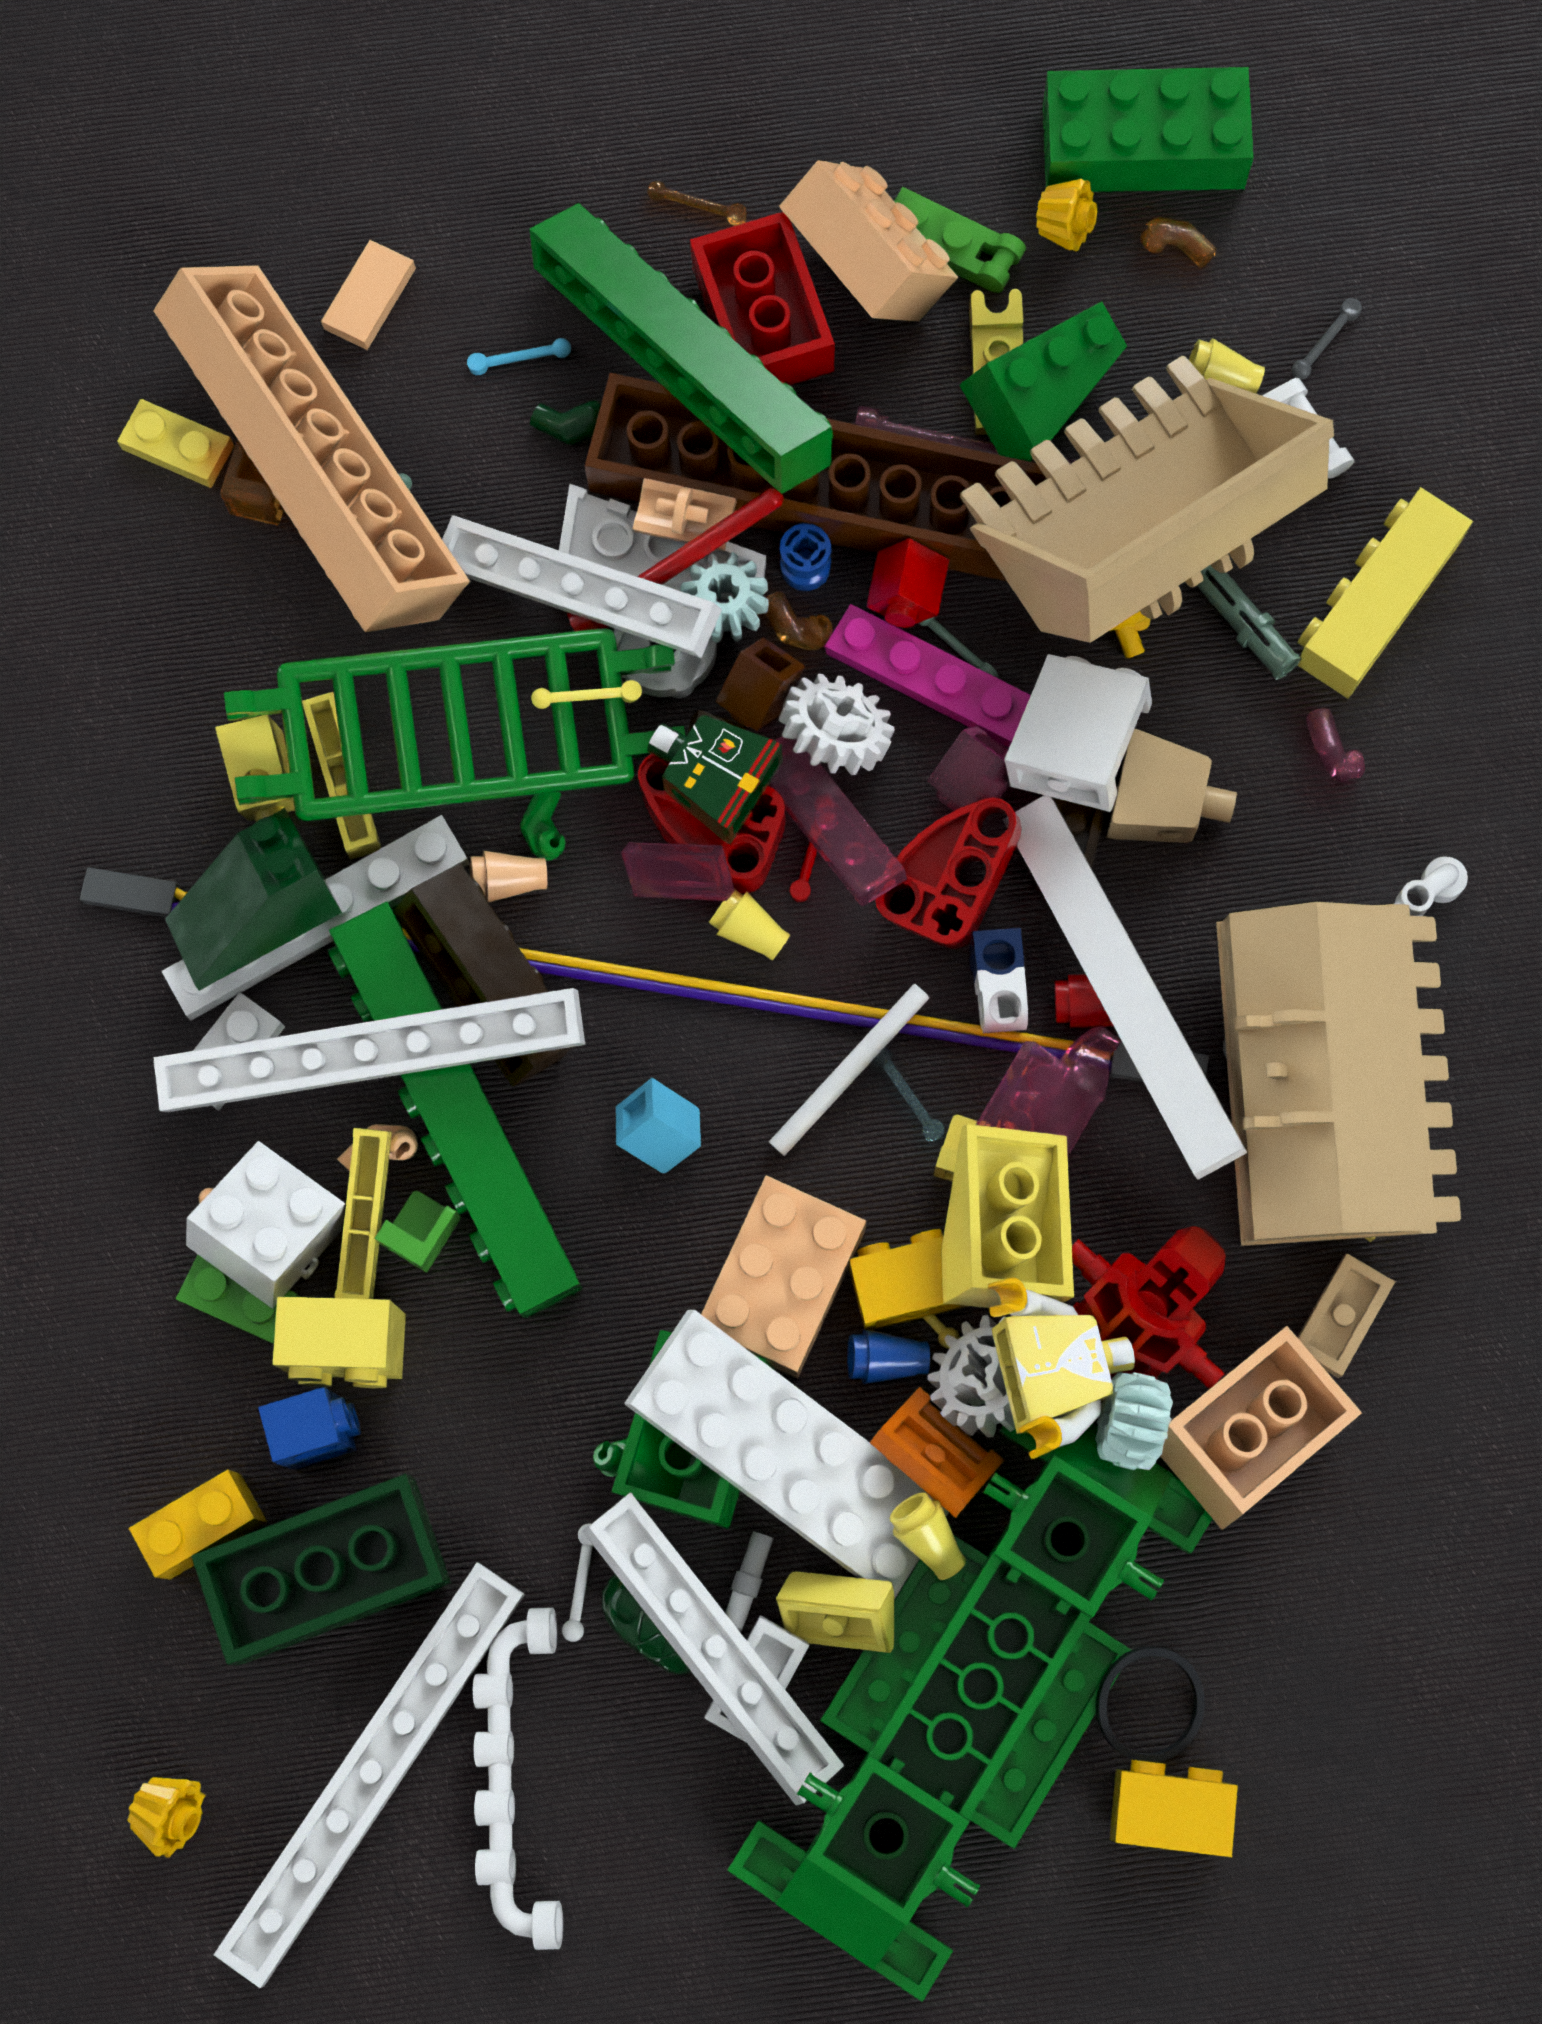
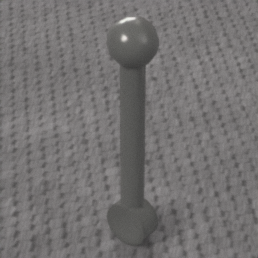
[1291,298,1362,380]

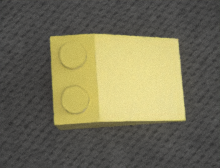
[941,1124,1074,1308]

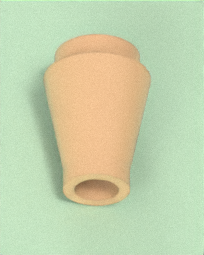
[470,850,547,903]

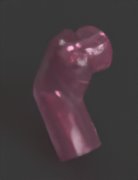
[1306,708,1365,783]

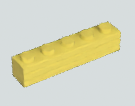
[302,692,382,859]
[335,1128,392,1299]

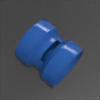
[779,523,831,591]

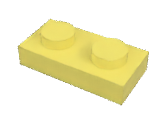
[117,399,234,488]

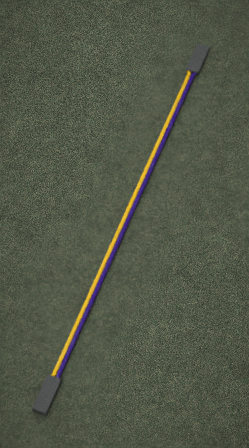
[79,867,1209,1082]

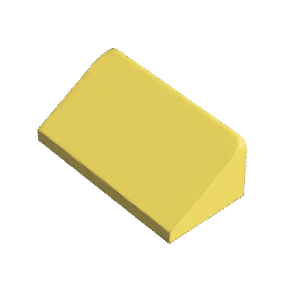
[776,1571,894,1653]

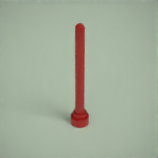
[567,488,784,631]

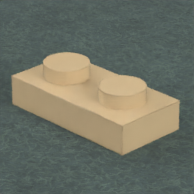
[1297,1254,1395,1378]

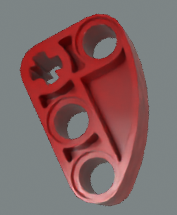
[638,753,786,893]
[875,797,1022,949]

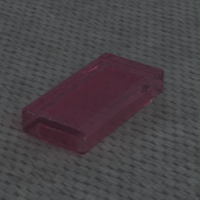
[621,842,735,901]

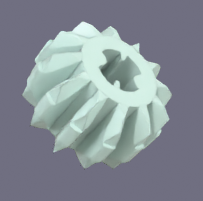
[680,551,769,643]
[1095,1372,1173,1470]

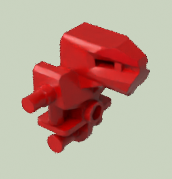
[1072,1226,1226,1389]

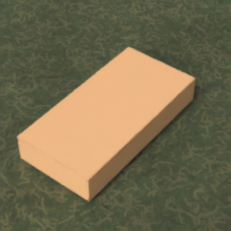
[321,240,416,350]

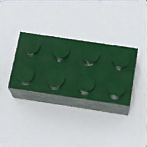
[191,1474,452,1665]

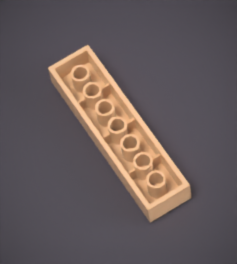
[153,266,470,632]

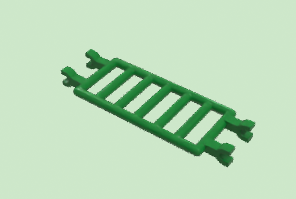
[224,628,685,821]

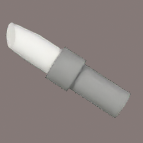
[725,1531,774,1632]

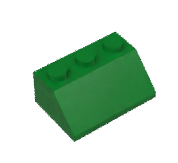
[611,1330,776,1529]

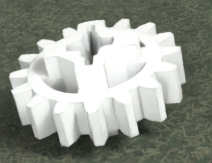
[779,674,895,775]
[928,1315,1015,1437]

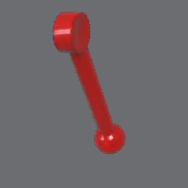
[790,797,835,902]

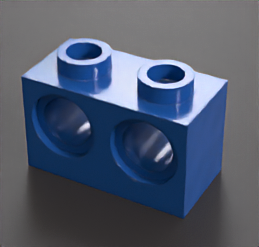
[258,1387,361,1470]

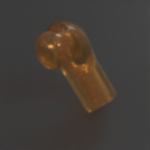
[1140,217,1217,268]

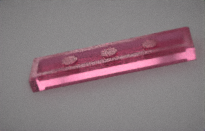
[768,736,907,907]

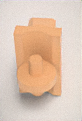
[632,478,737,552]

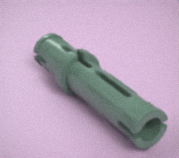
[1197,565,1302,680]

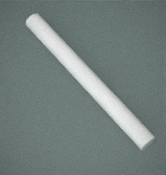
[769,984,930,1156]

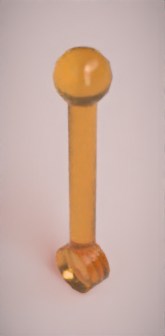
[647,181,747,226]

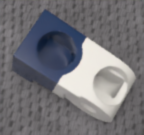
[969,928,1028,1033]

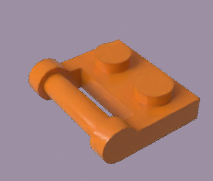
[869,1387,1005,1518]

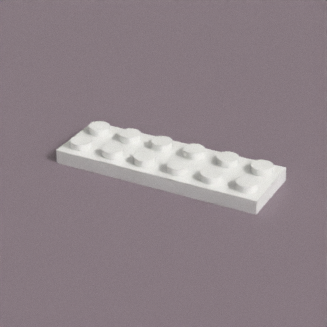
[624,1310,949,1599]

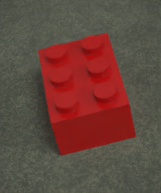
[690,212,835,385]

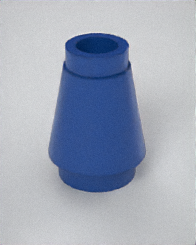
[847,1329,930,1384]

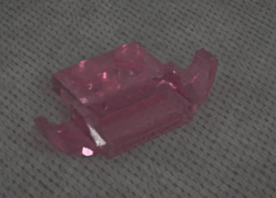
[976,1026,1121,1157]

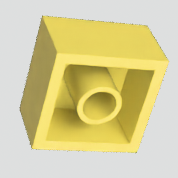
[273,1297,406,1388]

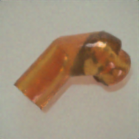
[766,591,833,650]

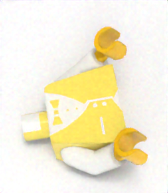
[988,1277,1135,1459]

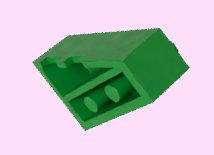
[959,301,1127,462]

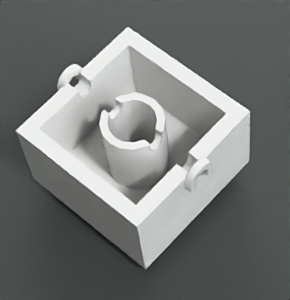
[186,1141,345,1309]

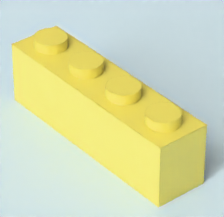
[1297,487,1473,699]

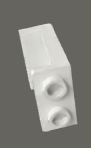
[1004,654,1152,812]

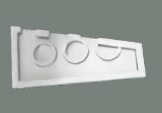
[559,484,766,603]

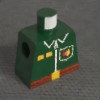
[647,715,783,844]

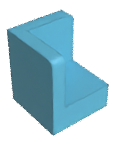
[616,1078,701,1173]

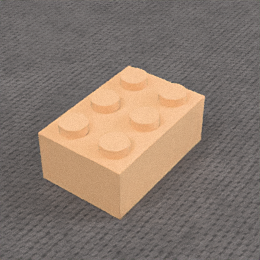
[779,160,958,322]
[701,1175,866,1379]
[1160,1326,1362,1530]

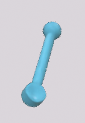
[467,338,571,375]

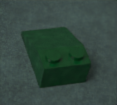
[165,808,342,991]

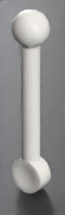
[562,1524,593,1642]

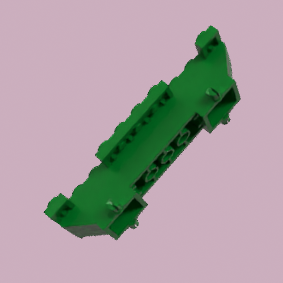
[727,1423,1212,2002]

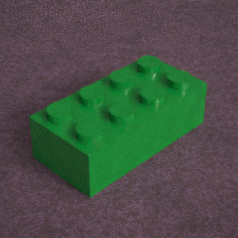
[1043,67,1254,192]

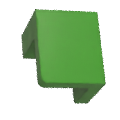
[374,1191,461,1273]

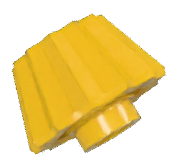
[1036,179,1097,252]
[127,1777,205,1858]

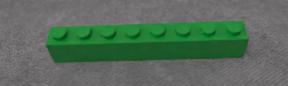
[530,203,833,494]
[328,901,583,1319]

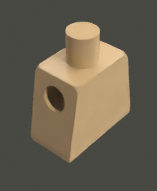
[1106,729,1237,843]

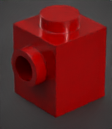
[866,538,950,628]

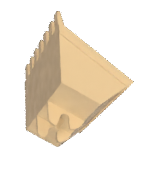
[960,356,1334,643]
[1216,902,1461,1246]

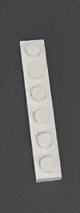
[442,515,722,658]
[162,815,470,1021]
[582,1493,844,1805]

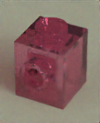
[927,726,1008,811]

